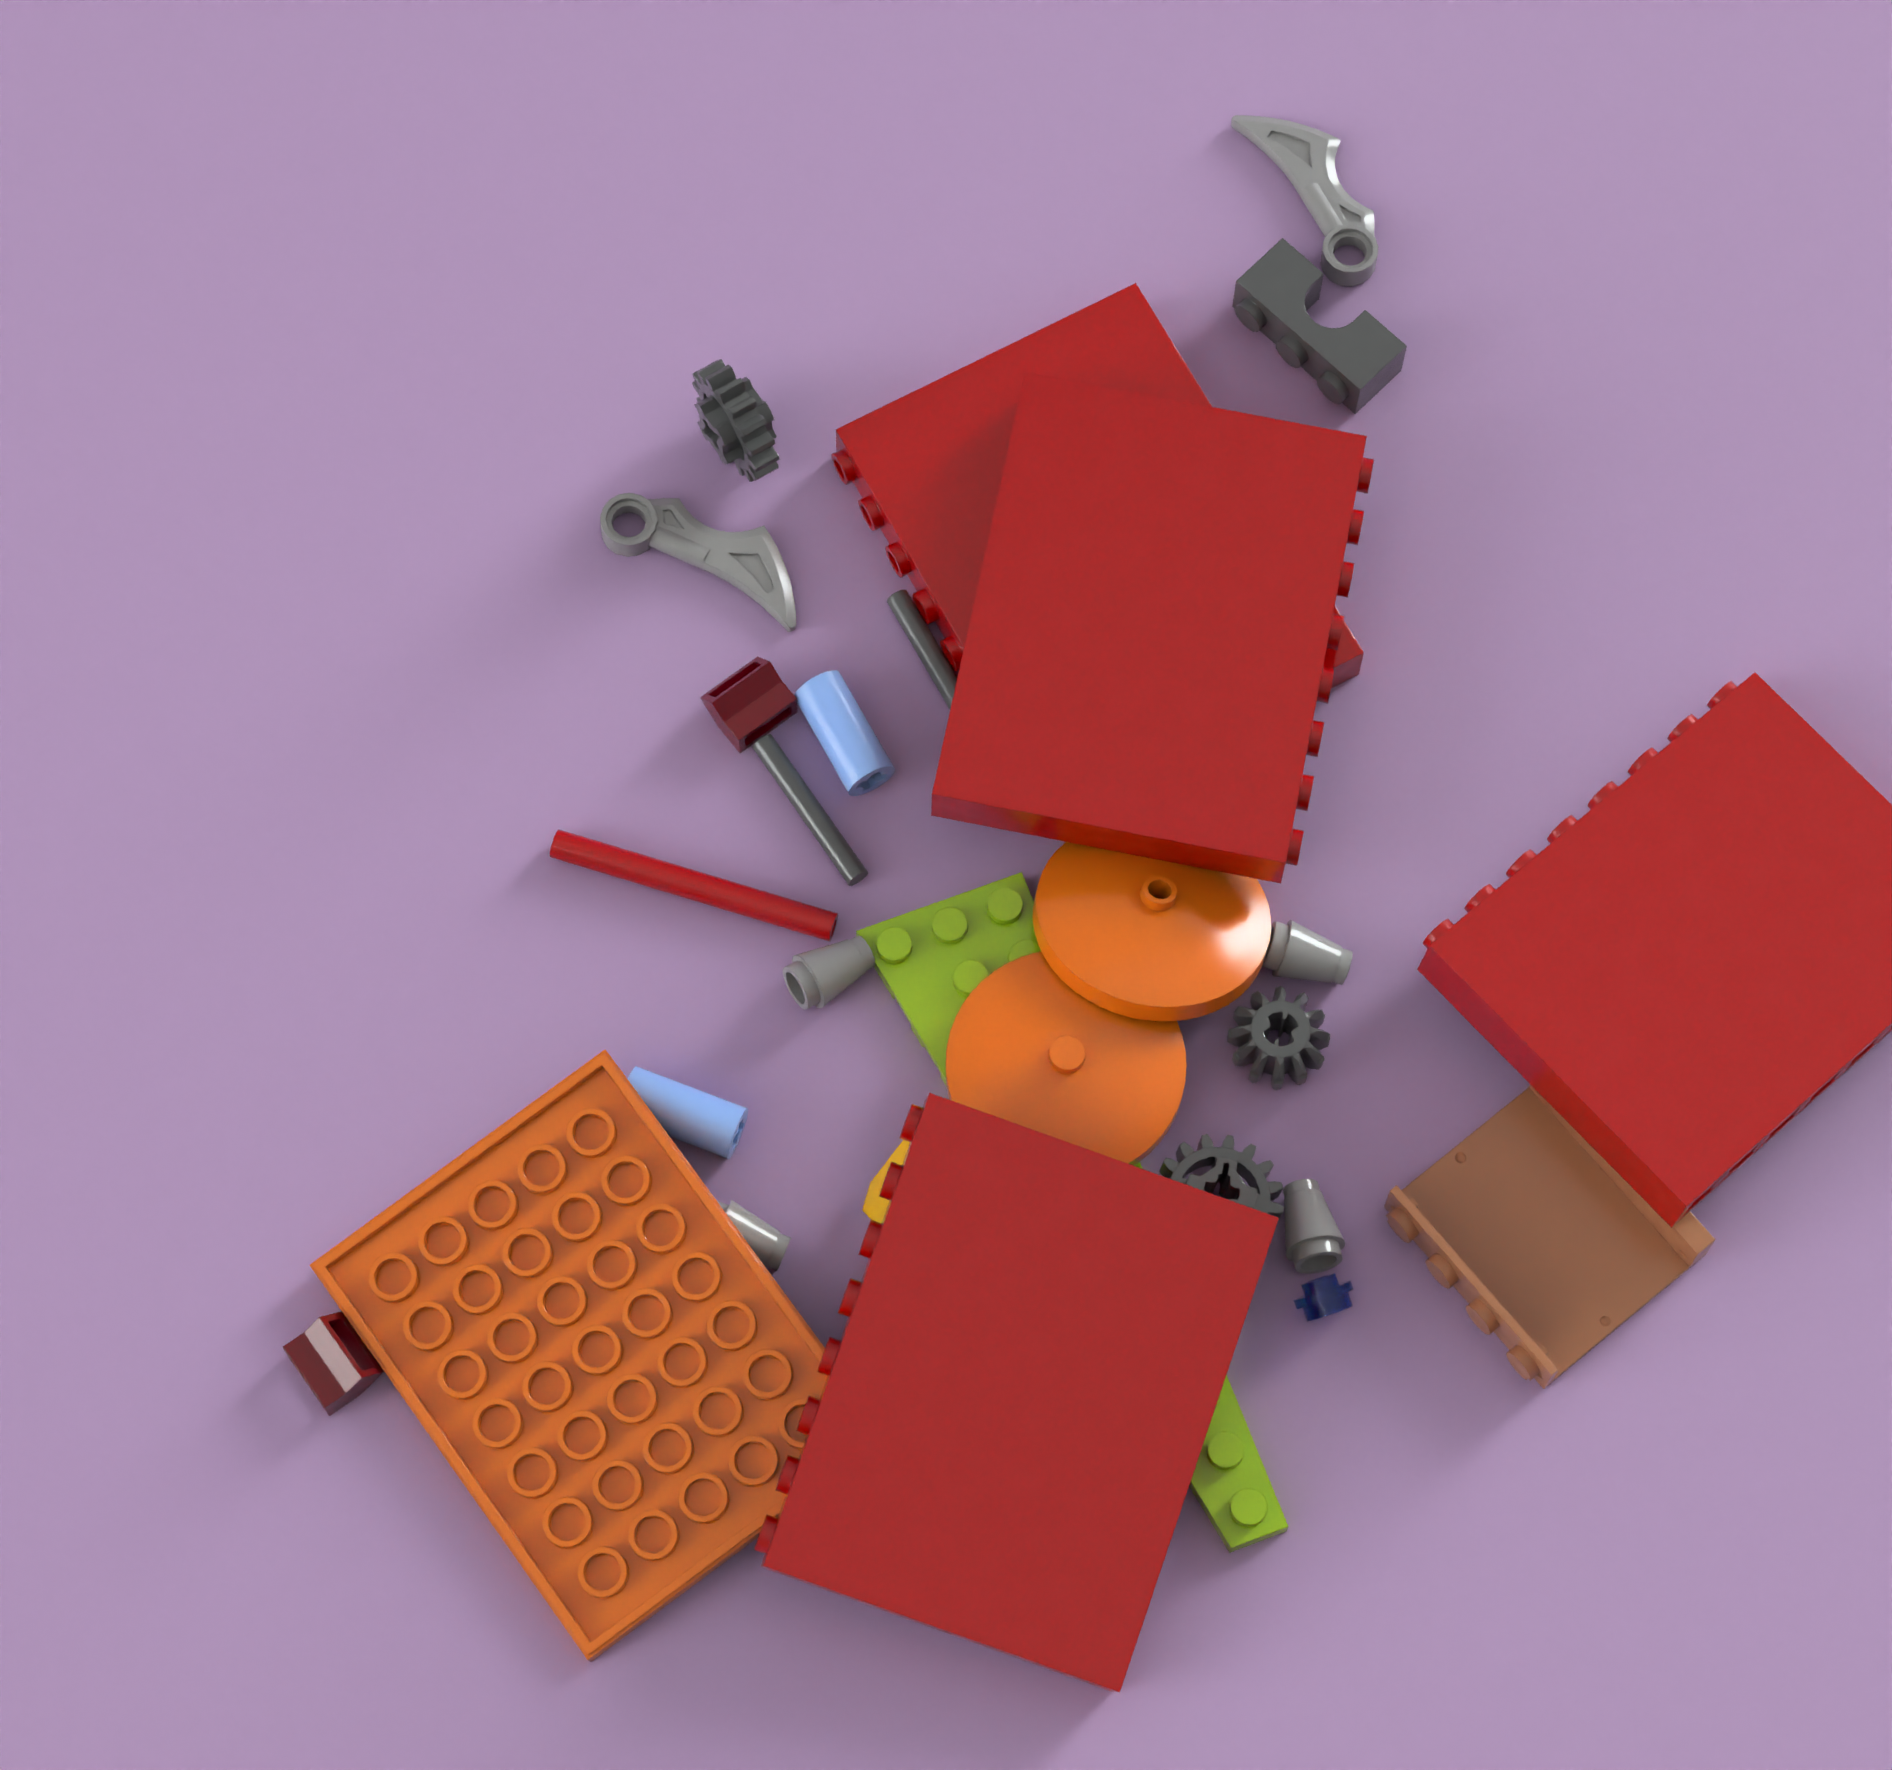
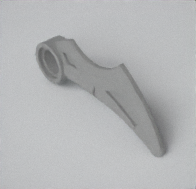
[1231,115,1378,287]
[600,493,796,632]

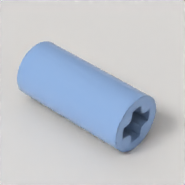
[794,670,895,796]
[628,1066,748,1159]

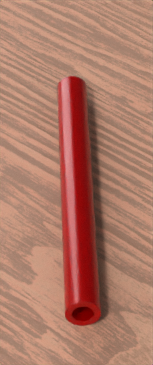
[550,829,838,942]

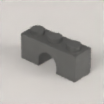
[1232,238,1407,414]

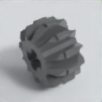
[1227,986,1330,1090]

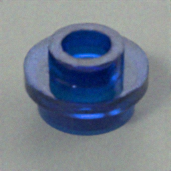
[1293,1273,1354,1322]

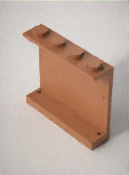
[1384,1085,1716,1389]

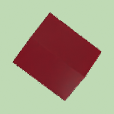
[700,656,798,753]
[283,1311,384,1416]

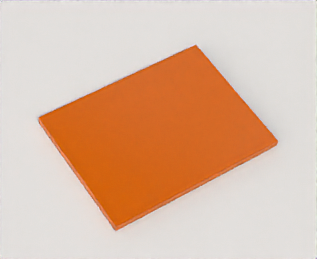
[310,1049,828,1662]

